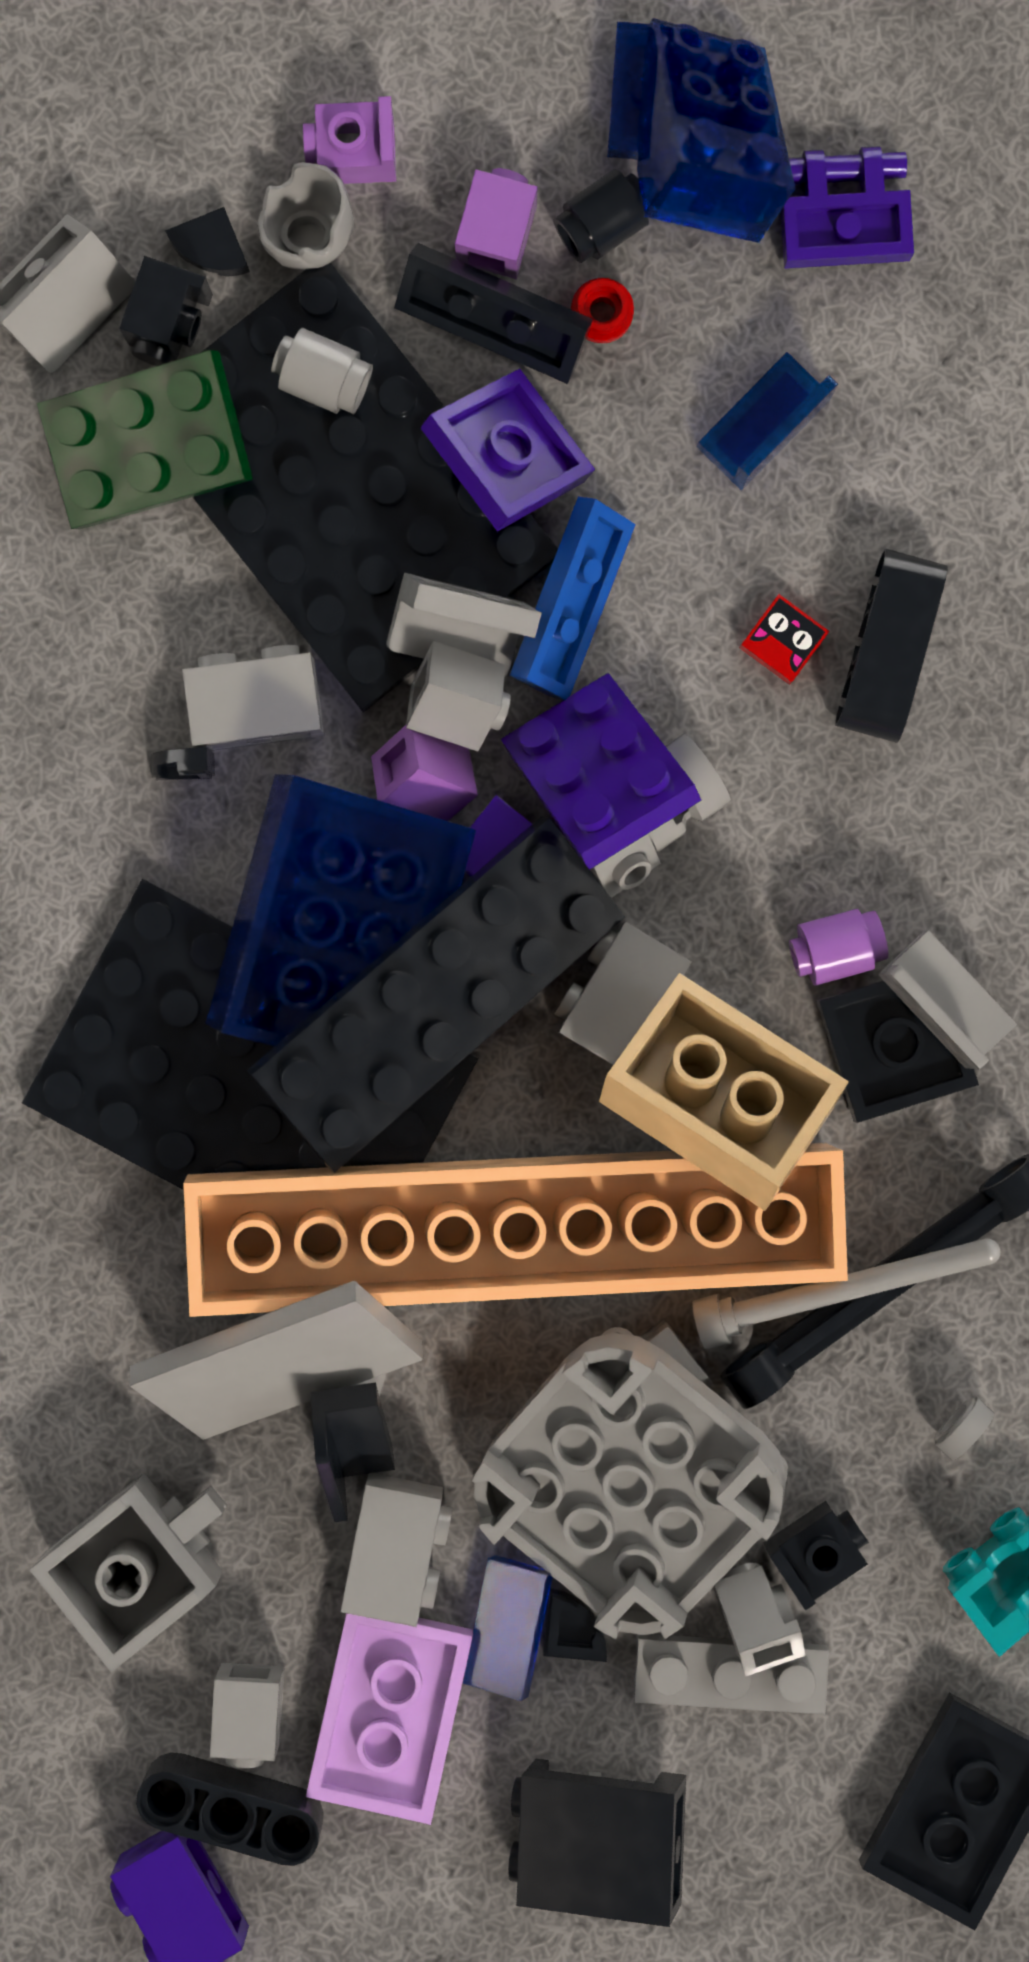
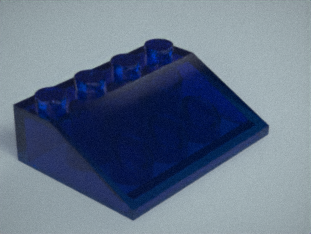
[206,774,476,1046]

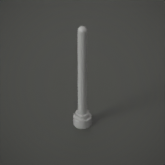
[692,1238,1001,1350]

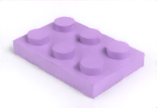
[306,1613,473,1825]

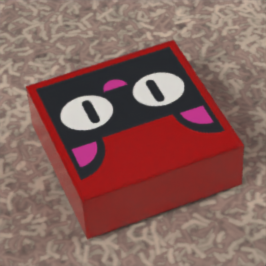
[739,594,830,685]

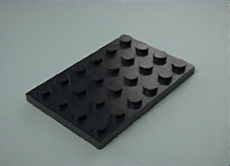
[192,263,558,713]
[22,879,479,1190]

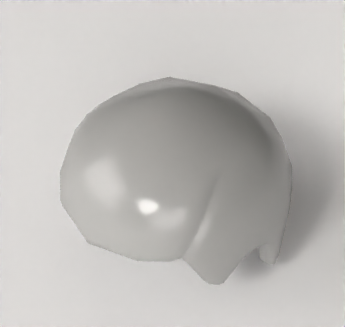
[257,162,354,269]

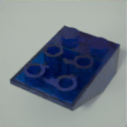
[637,18,795,243]

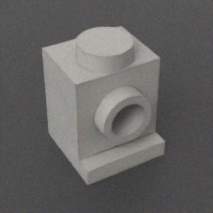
[714,1563,806,1677]

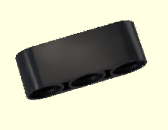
[835,549,948,743]
[136,1752,324,1866]

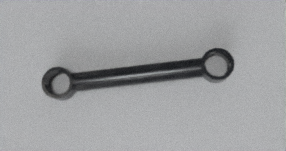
[720,1154,1029,1409]

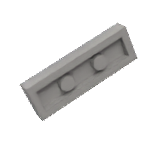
[633,1634,829,1715]

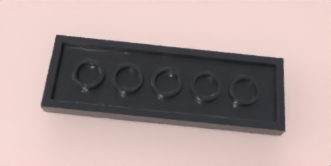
[247,816,625,1173]

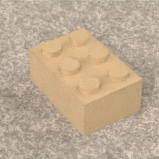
[599,973,849,1211]

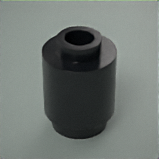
[553,169,652,263]

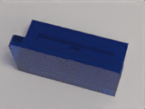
[697,352,838,491]

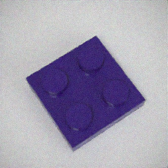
[421,368,595,532]

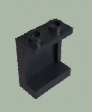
[508,1758,686,1927]

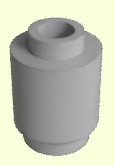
[271,328,373,414]

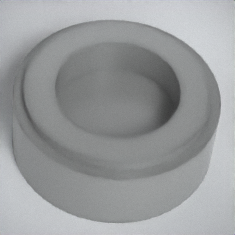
[934,1397,995,1460]

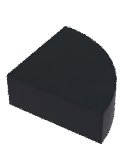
[165,207,250,277]
[151,747,215,781]
[543,1588,607,1662]

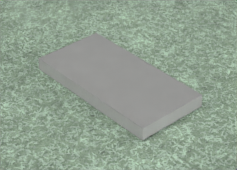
[129,1281,424,1440]

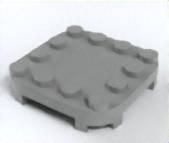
[472,1327,788,1639]

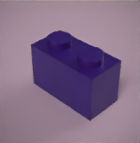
[110,1830,249,1962]

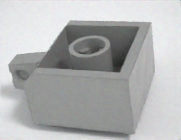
[30,1473,227,1673]

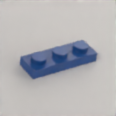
[510,496,636,700]

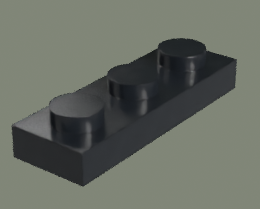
[394,243,594,384]

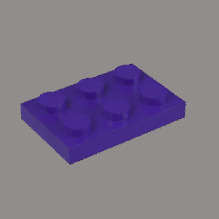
[501,673,702,870]

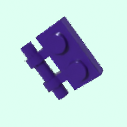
[777,146,914,269]

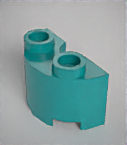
[942,1507,1029,1657]

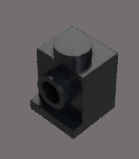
[119,256,213,366]
[763,1501,869,1611]

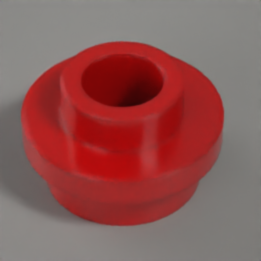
[571,278,634,343]

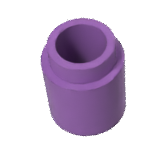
[789,908,888,986]

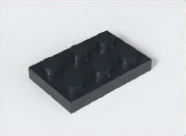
[859,1692,1029,1930]

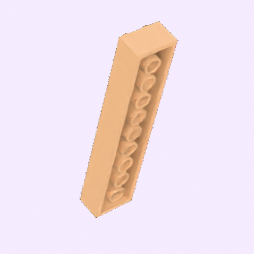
[183,1143,848,1317]

